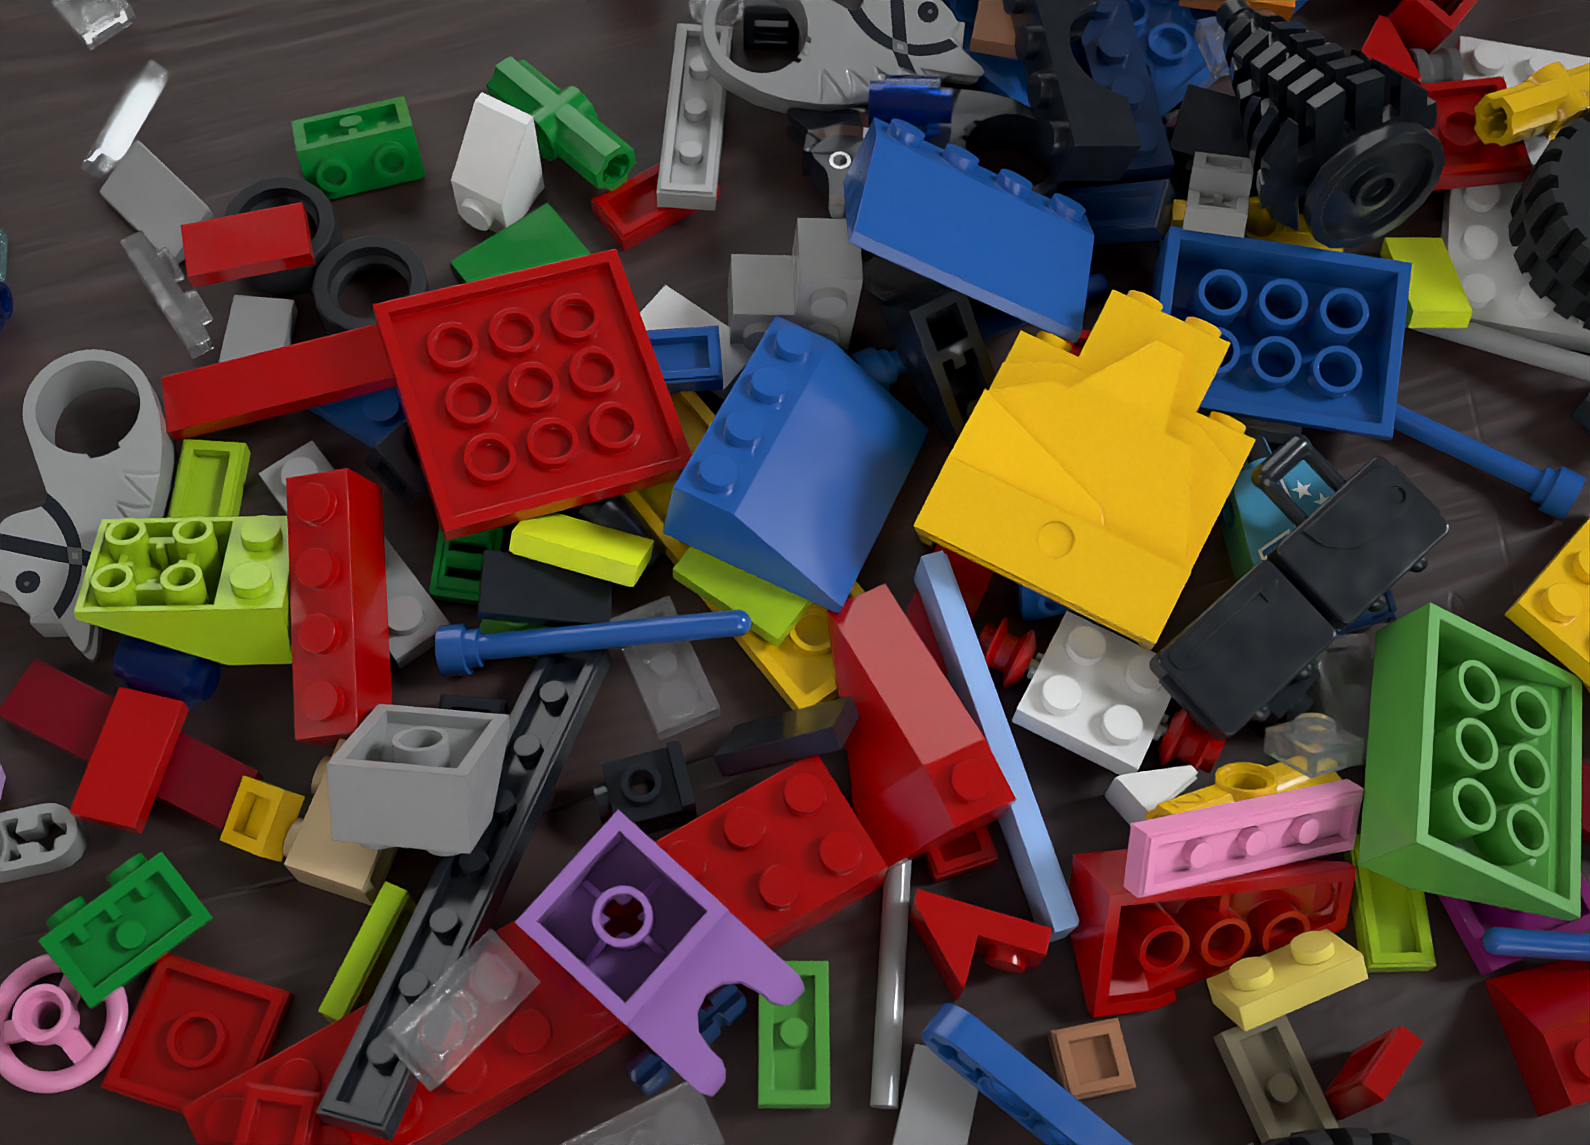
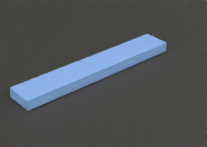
[913,550,1080,942]

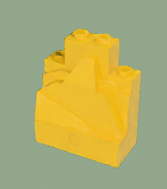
[913,289,1256,650]

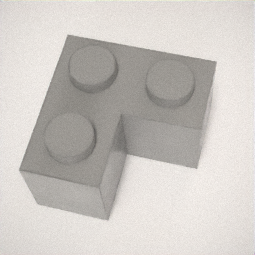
[727,218,863,352]

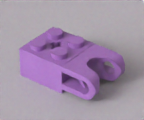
[515,810,805,1097]

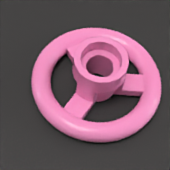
[0,954,129,1093]

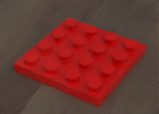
[372,249,692,541]

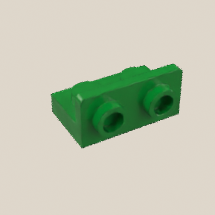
[291,96,425,200]
[38,851,213,1010]

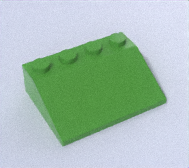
[1358,602,1582,921]

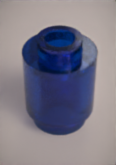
[868,75,953,136]
[113,634,221,709]

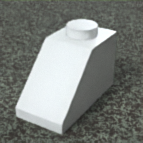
[451,92,544,233]

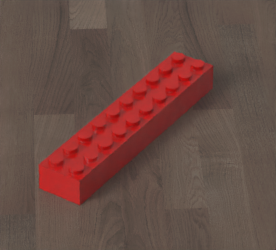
[181,755,888,1145]

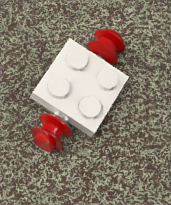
[978,611,1226,775]

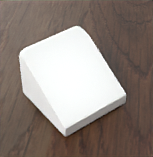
[1105,765,1198,826]

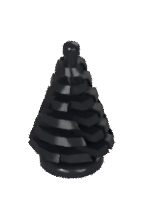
[1216,0,1445,248]

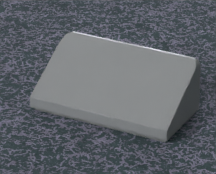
[99,140,215,267]

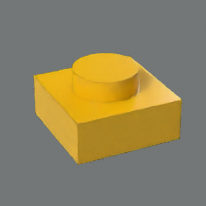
[220,776,305,862]

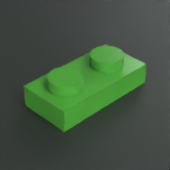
[758,961,830,1108]

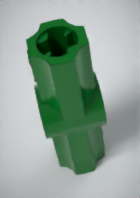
[486,56,636,192]

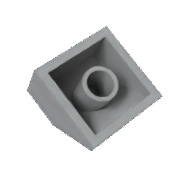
[327,704,510,856]

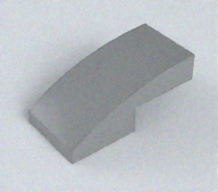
[1182,151,1253,238]

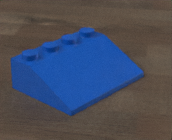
[843,117,1095,343]
[1151,226,1412,441]
[663,315,929,614]

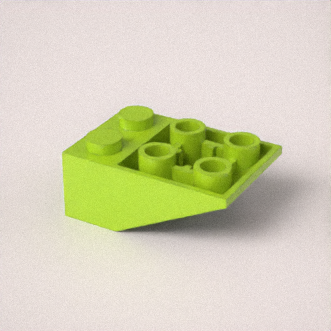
[73,515,292,665]

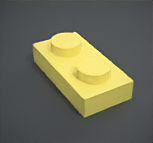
[1206,928,1368,1032]

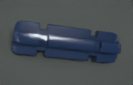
[626,984,748,1096]

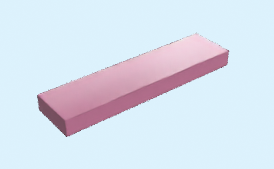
[1123,779,1364,898]

